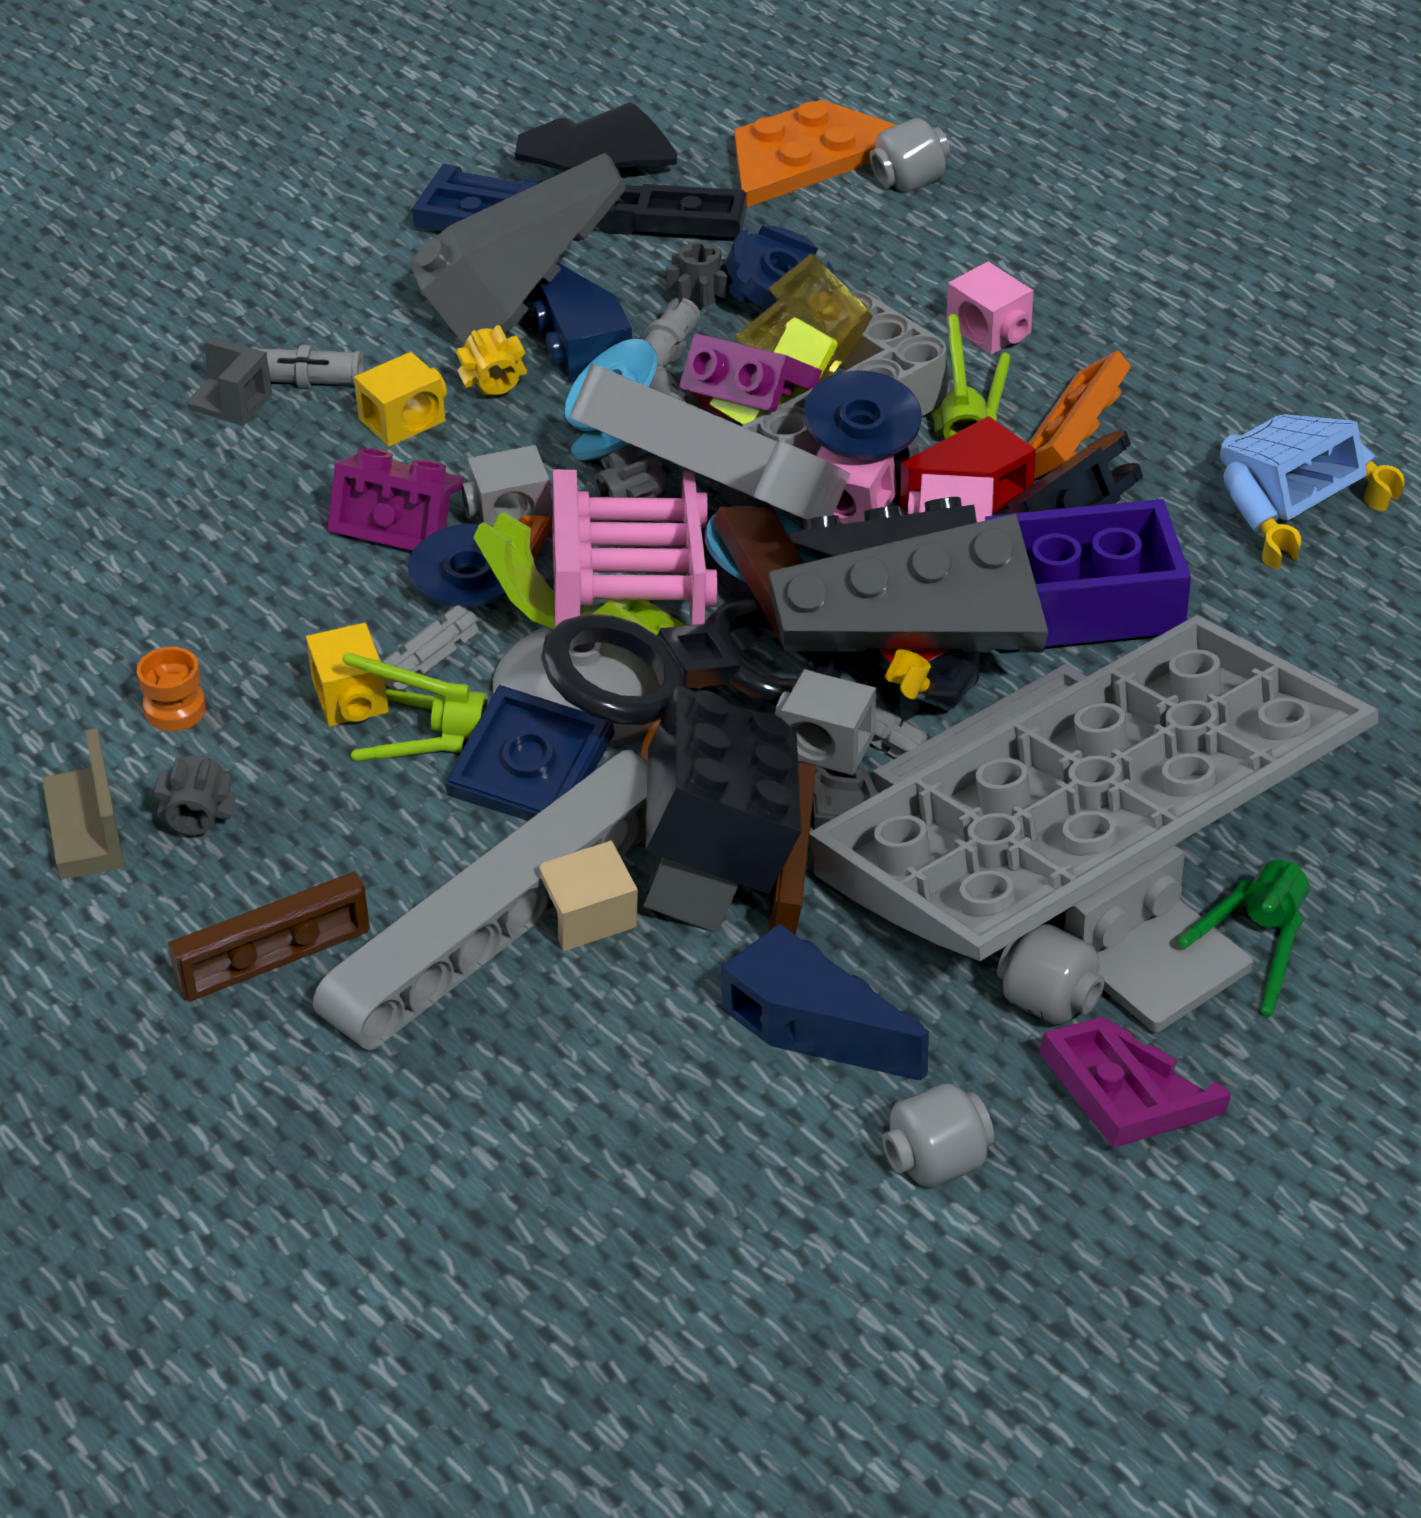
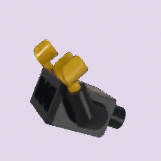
[844,649,980,723]

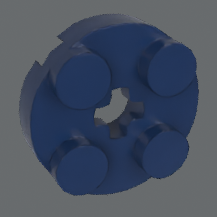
[726,226,835,322]

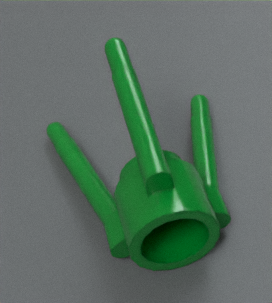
[1177,860,1309,1017]

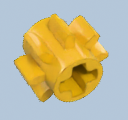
[456,325,527,396]

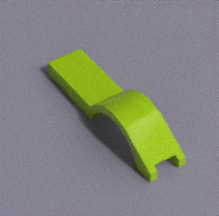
[473,511,703,690]

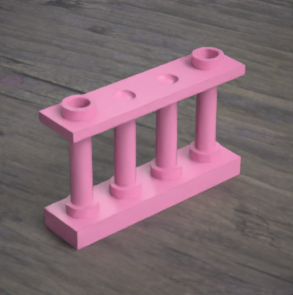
[552,469,717,627]

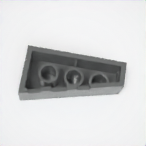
[769,513,1049,653]

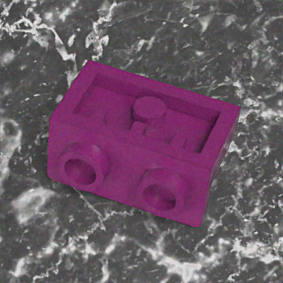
[680,333,822,412]
[327,448,464,551]

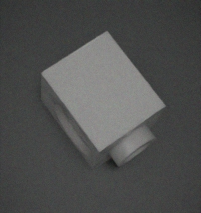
[461,445,552,526]
[775,669,876,775]

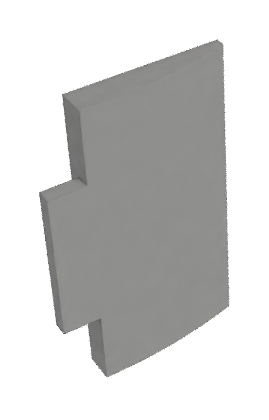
[809,615,1379,961]

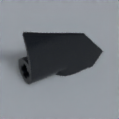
[515,102,677,172]

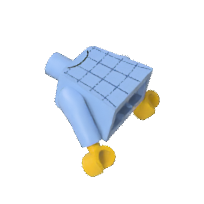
[1220,414,1404,570]

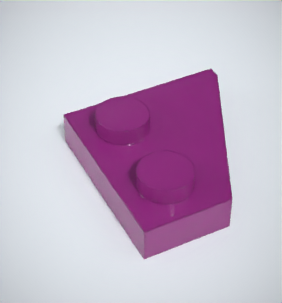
[1039,1017,1231,1148]

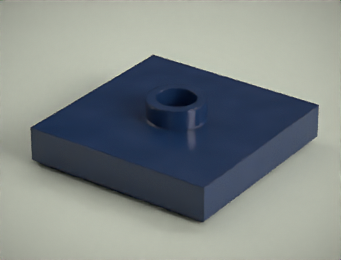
[444,685,615,821]

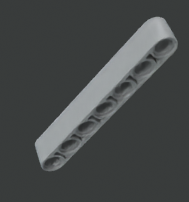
[313,750,648,1050]

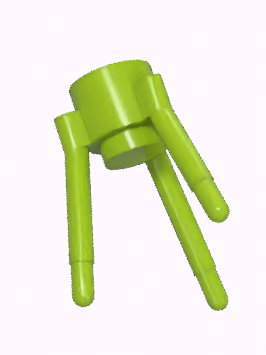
[929,314,1011,439]
[343,653,488,761]

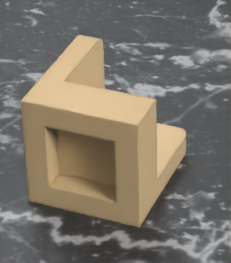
[540,840,638,951]

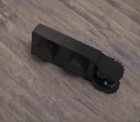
[596,184,747,238]
[1007,430,1143,514]

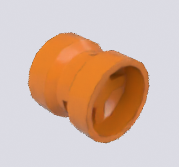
[136,646,206,732]

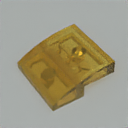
[735,253,873,383]

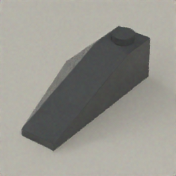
[409,153,626,345]

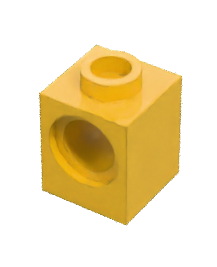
[354,352,447,447]
[306,622,389,727]

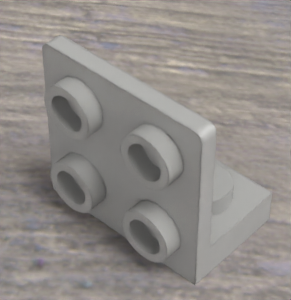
[1064,845,1253,1032]

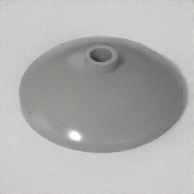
[493,626,660,749]

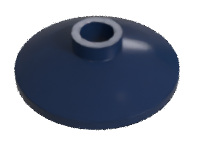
[804,370,922,460]
[408,524,507,608]

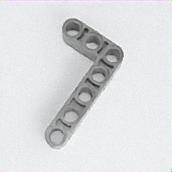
[720,291,950,507]
[569,363,851,519]

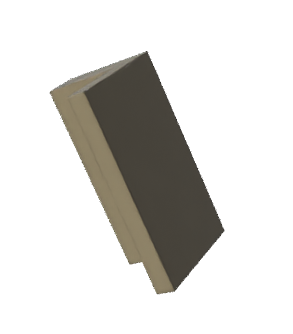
[42,728,125,880]

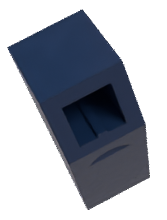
[523,262,632,383]
[721,924,929,1081]

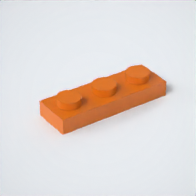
[1028,350,1132,479]

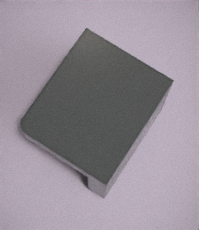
[187,337,272,426]
[643,855,739,931]

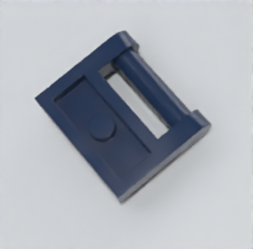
[412,164,543,231]

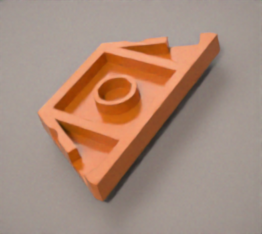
[734,99,897,207]

